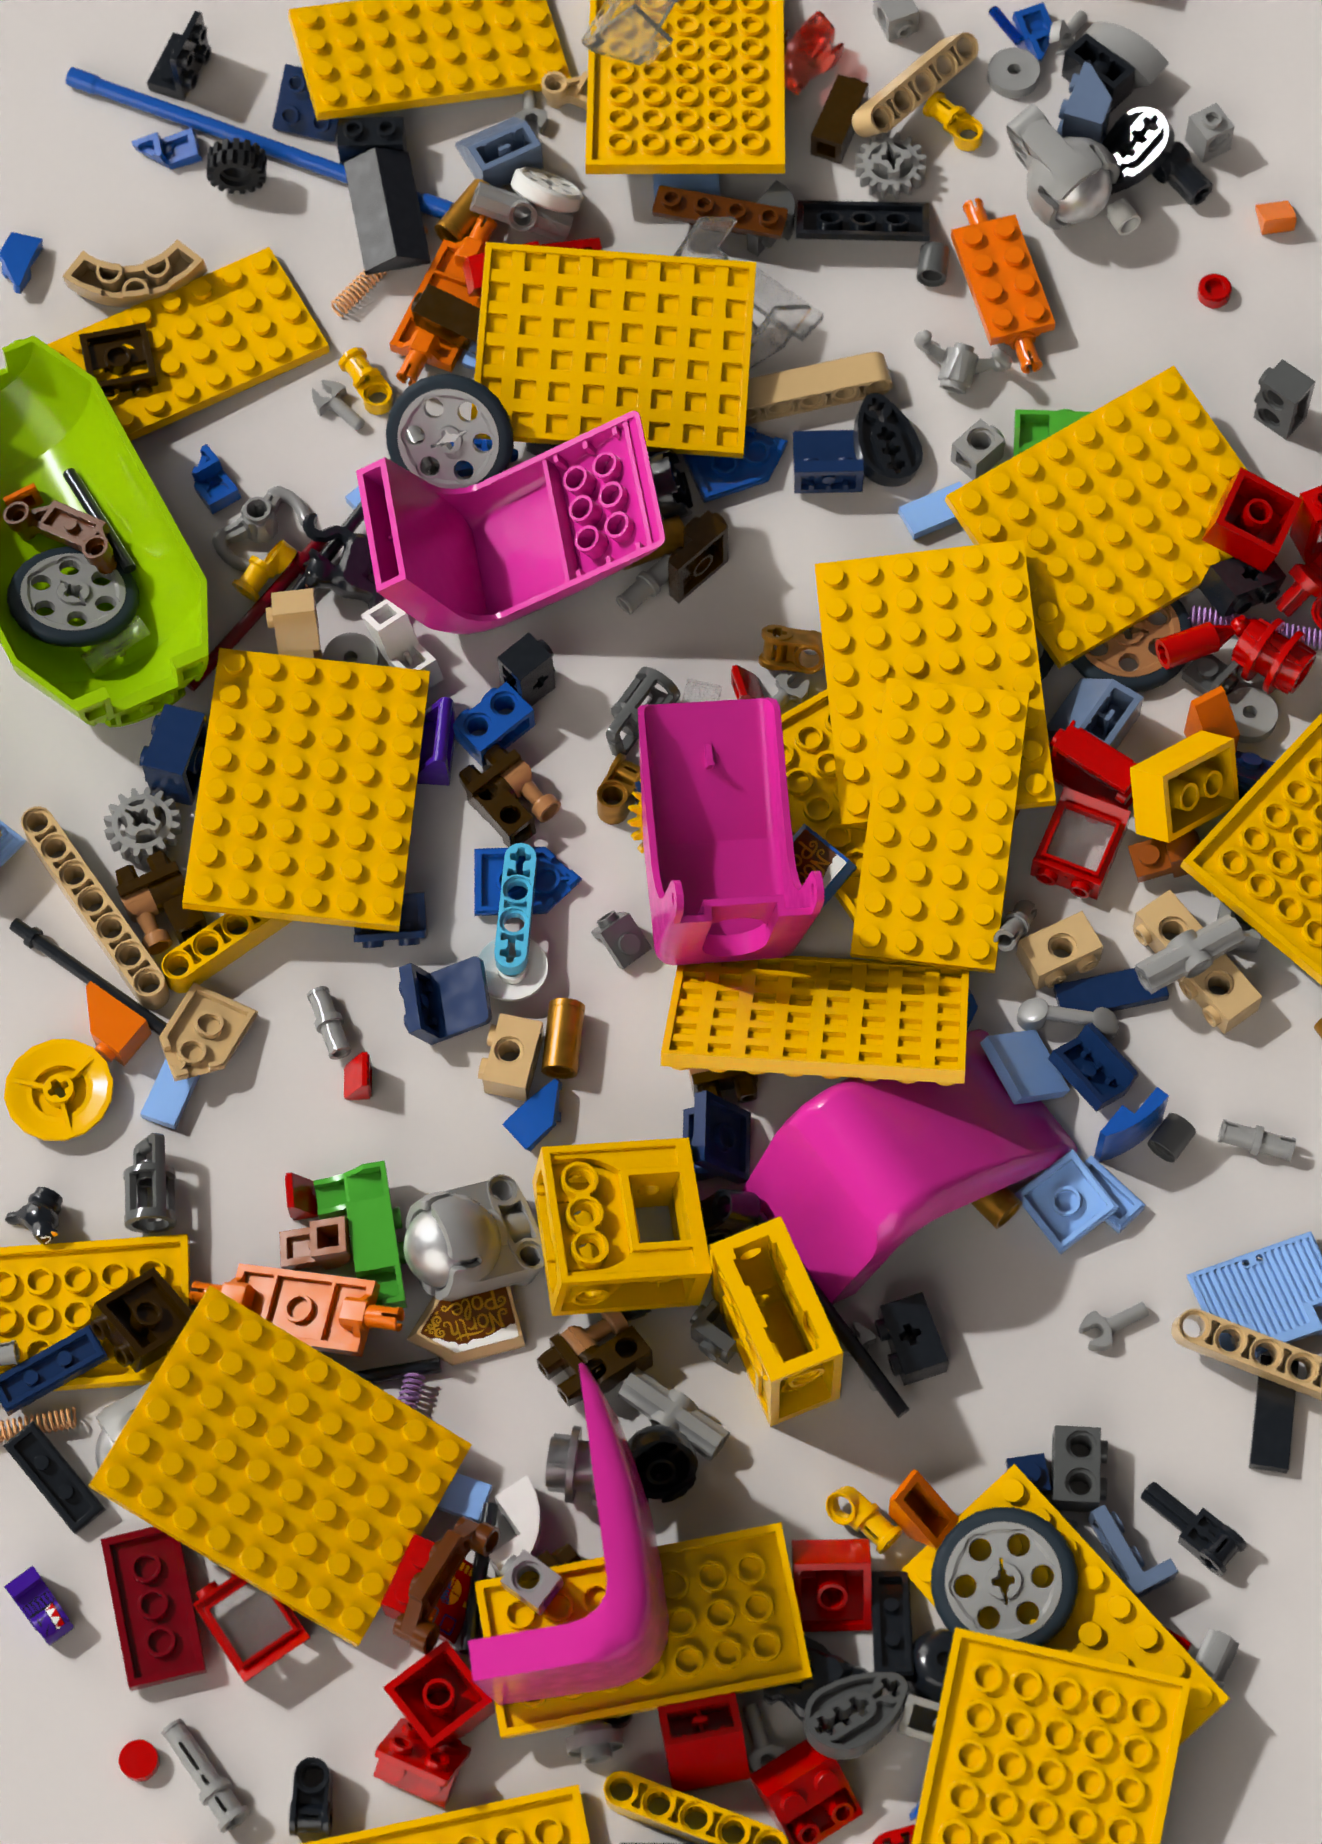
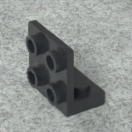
[147,10,211,101]

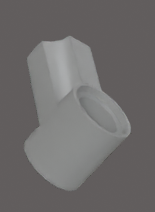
[1195,1629,1240,1689]

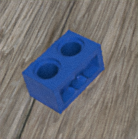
[453,682,536,767]

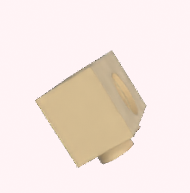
[1016,911,1103,990]
[478,1013,544,1101]

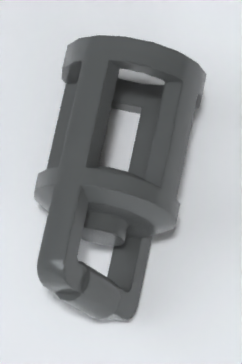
[606,667,680,757]
[123,1133,177,1233]

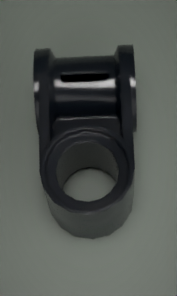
[700,1189,761,1245]
[289,1757,333,1837]

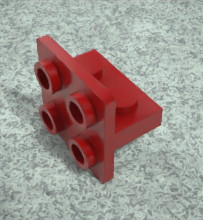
[373,1718,472,1808]

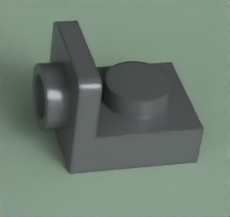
[1181,654,1240,695]

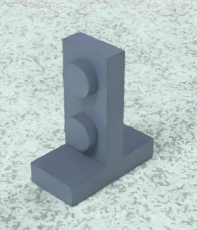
[1088,1504,1179,1598]

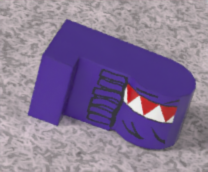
[4,1565,75,1647]

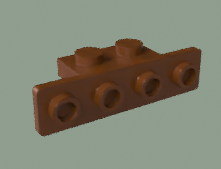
[652,185,788,239]

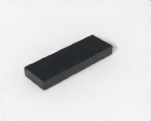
[1249,1355,1299,1473]
[3,1421,106,1534]
[871,1571,914,1681]

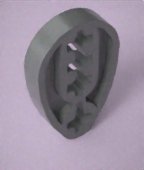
[803,1672,908,1760]

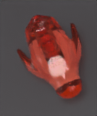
[784,11,844,96]

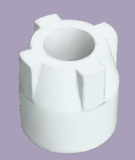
[1106,198,1141,236]

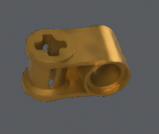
[758,625,824,674]
[597,753,641,825]

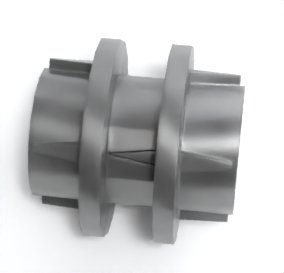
[545,1426,597,1506]

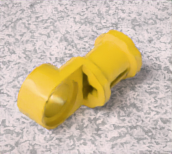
[922,91,983,152]
[338,347,394,415]
[232,539,297,602]
[826,1486,903,1555]

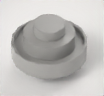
[565,1720,624,1764]

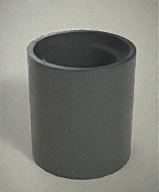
[916,242,950,287]
[1147,1113,1196,1163]

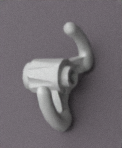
[914,330,1012,394]
[212,486,310,572]

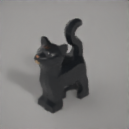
[303,512,385,609]
[763,1635,897,1736]

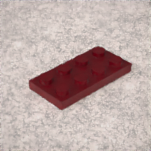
[101,1526,207,1691]

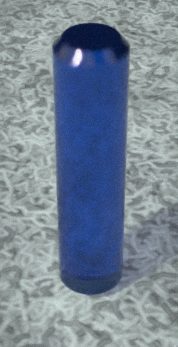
[989,6,1024,45]

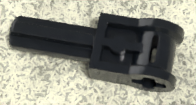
[1141,1482,1247,1576]

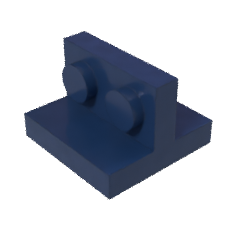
[683,1090,751,1184]

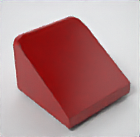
[731,665,765,700]
[344,1052,372,1100]
[285,1172,318,1220]

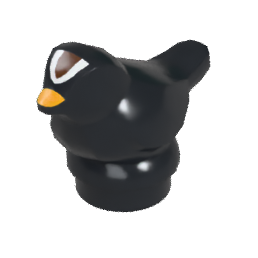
[5,1187,63,1245]

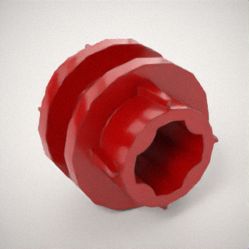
[1231,618,1317,695]

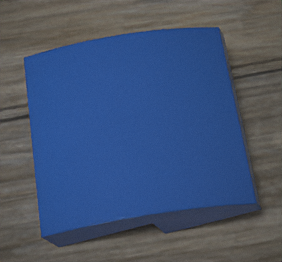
[1094,1087,1169,1162]

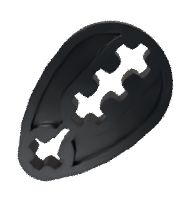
[1102,107,1174,194]
[853,393,923,487]

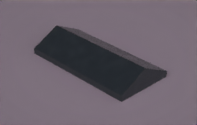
[344,147,431,275]
[796,200,930,242]

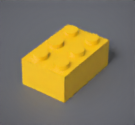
[1130,730,1239,843]

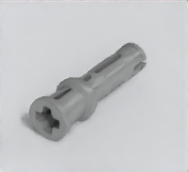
[161,1719,251,1833]

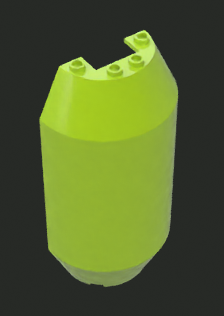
[0,335,209,728]

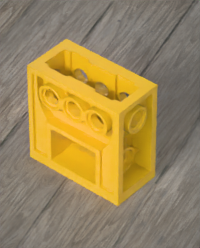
[532,1137,712,1316]
[710,1216,843,1427]

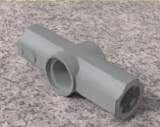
[470,181,574,242]
[1135,914,1246,994]
[618,1368,730,1461]

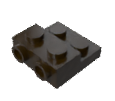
[79,323,158,397]
[668,510,728,603]
[90,1268,193,1373]

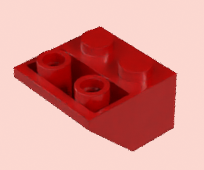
[657,1692,750,1793]
[749,1739,864,1844]

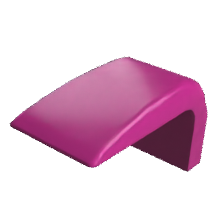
[356,411,666,635]
[742,1029,1077,1305]
[468,1363,669,1705]

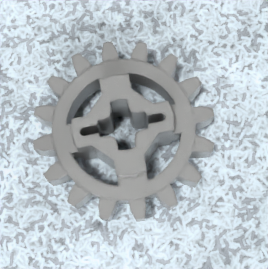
[855,132,926,200]
[104,787,182,863]

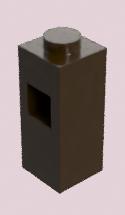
[810,74,869,164]
[411,283,480,355]

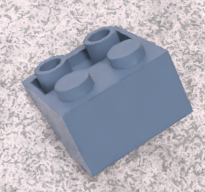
[1057,62,1112,144]
[455,117,543,188]
[1047,678,1144,749]

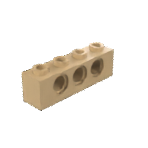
[1133,889,1262,1034]

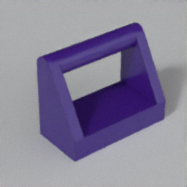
[417,697,456,786]

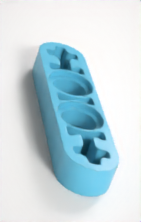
[494,843,537,976]

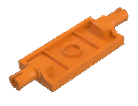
[951,198,1055,374]
[390,215,497,386]
[189,1263,405,1357]

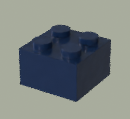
[140,704,208,806]

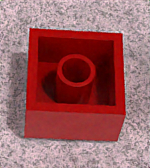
[1202,467,1303,572]

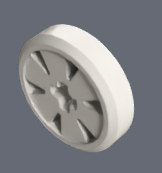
[510,167,583,213]

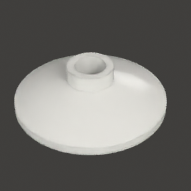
[478,939,548,1001]

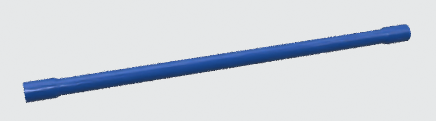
[66,67,454,219]

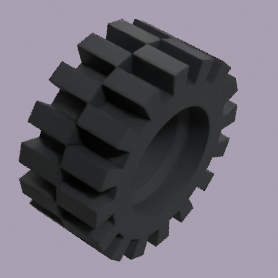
[206,138,267,194]

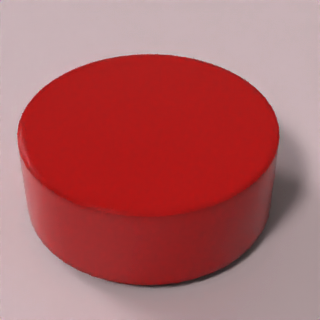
[1197,274,1232,308]
[119,1739,160,1782]

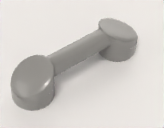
[1017,998,1119,1041]

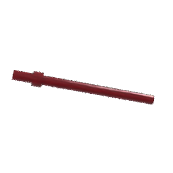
[187,540,328,691]

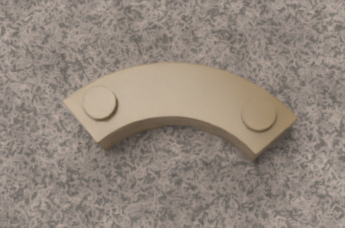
[62,239,207,308]
[266,588,323,659]

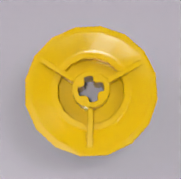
[4,1039,114,1141]

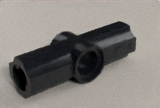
[1137,123,1213,206]

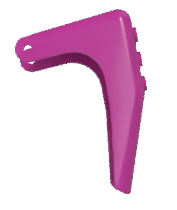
[638,697,824,966]

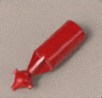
[1155,615,1254,669]

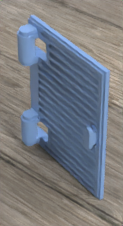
[1186,1231,1322,1365]

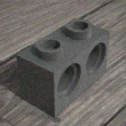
[1253,359,1316,440]
[1051,1425,1108,1512]

